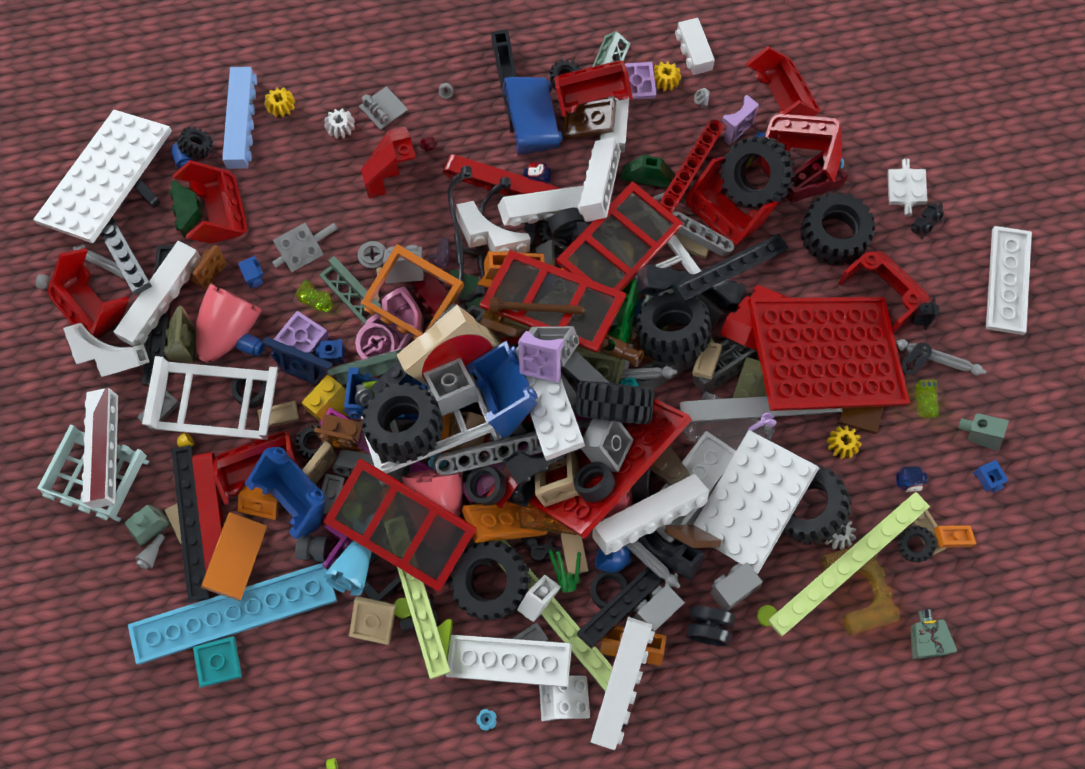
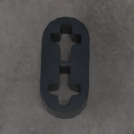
[133,179,161,208]
[901,343,932,375]

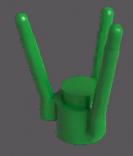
[549,549,581,593]

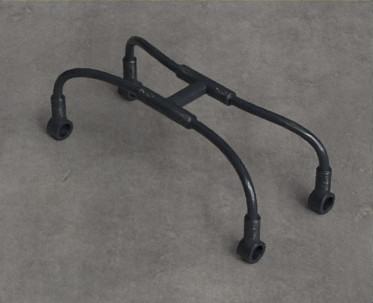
[448,166,525,304]

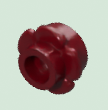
[420,137,437,152]

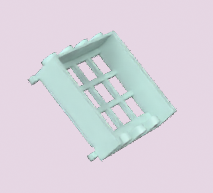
[37,424,149,522]

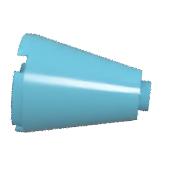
[324,540,372,596]

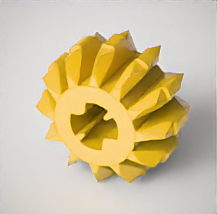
[653,61,681,92]
[264,87,295,118]
[827,426,862,459]

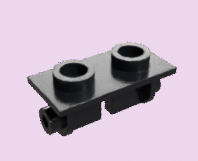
[911,203,944,240]
[912,298,939,330]
[507,474,535,508]

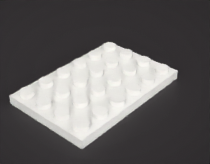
[694,430,819,574]

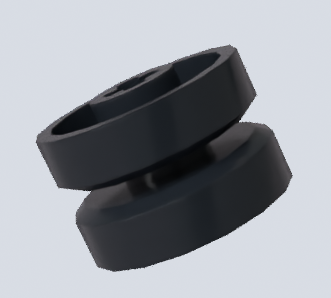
[685,606,736,647]

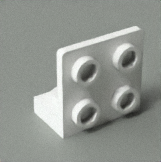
[539,676,590,721]

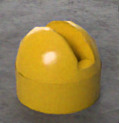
[177,432,194,447]

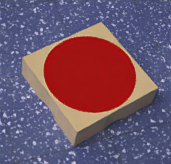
[397,305,503,387]

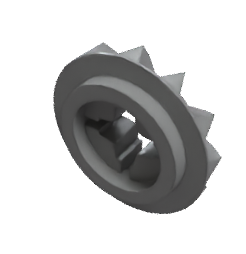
[358,241,386,269]

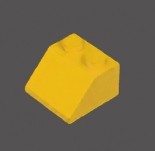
[302,375,349,422]

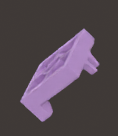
[625,62,656,100]
[722,95,759,145]
[274,311,330,354]
[518,331,564,382]

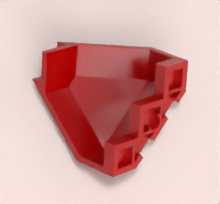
[361,126,416,198]
[720,285,789,350]

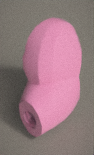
[355,286,424,359]

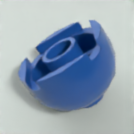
[595,546,632,573]

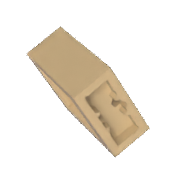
[535,451,580,507]

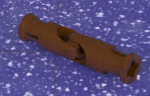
[569,319,644,367]

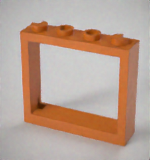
[361,244,465,340]

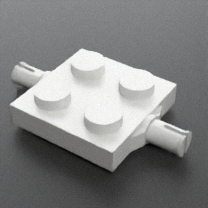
[887,159,927,217]

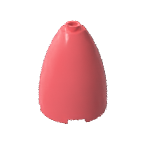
[195,283,262,363]
[402,470,463,551]

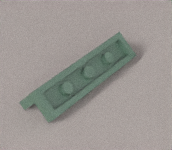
[592,31,630,100]
[319,256,382,325]
[328,348,404,385]

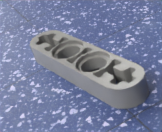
[667,212,734,257]

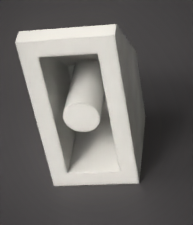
[517,575,561,622]

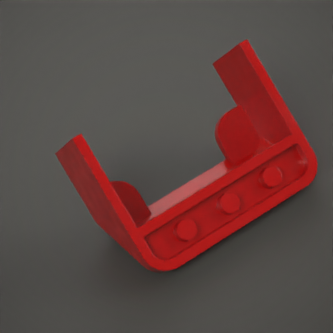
[746,46,821,116]
[554,60,633,117]
[757,114,842,182]
[686,156,779,245]
[173,160,248,244]
[48,248,129,338]
[838,250,929,333]
[213,431,301,505]

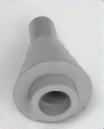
[135,534,165,570]

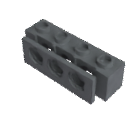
[692,339,759,395]

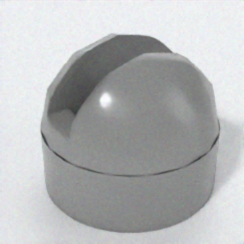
[439,83,453,99]
[36,274,51,289]

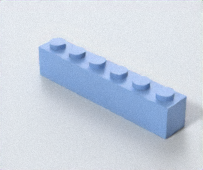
[222,67,257,169]

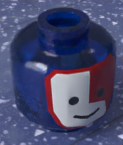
[524,162,551,183]
[896,466,928,492]

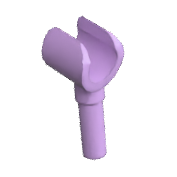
[748,413,777,431]

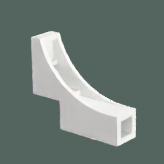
[456,201,530,253]
[63,323,150,377]

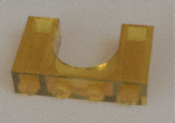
[821,547,900,637]

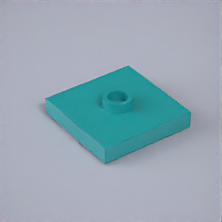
[193,636,242,688]

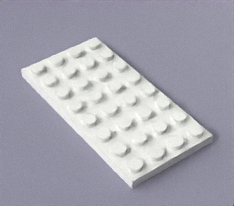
[33,110,172,243]

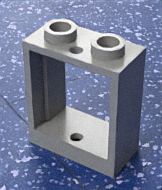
[516,326,579,367]

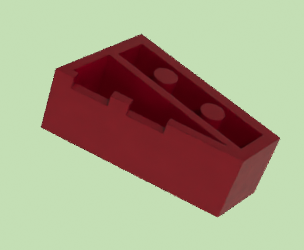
[412,273,459,319]

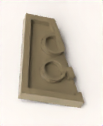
[649,445,691,486]

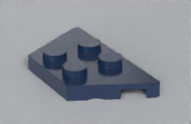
[262,337,332,385]

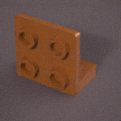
[188,245,227,290]
[314,414,363,448]

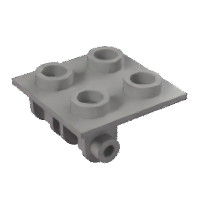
[359,86,408,130]
[273,223,324,272]

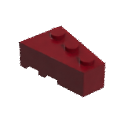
[785,151,848,203]

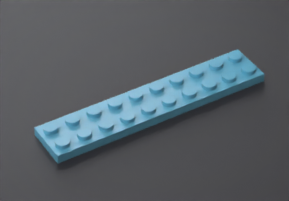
[128,563,337,665]

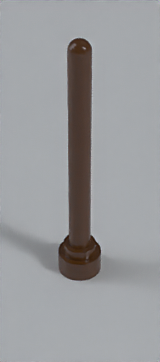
[490,297,585,314]

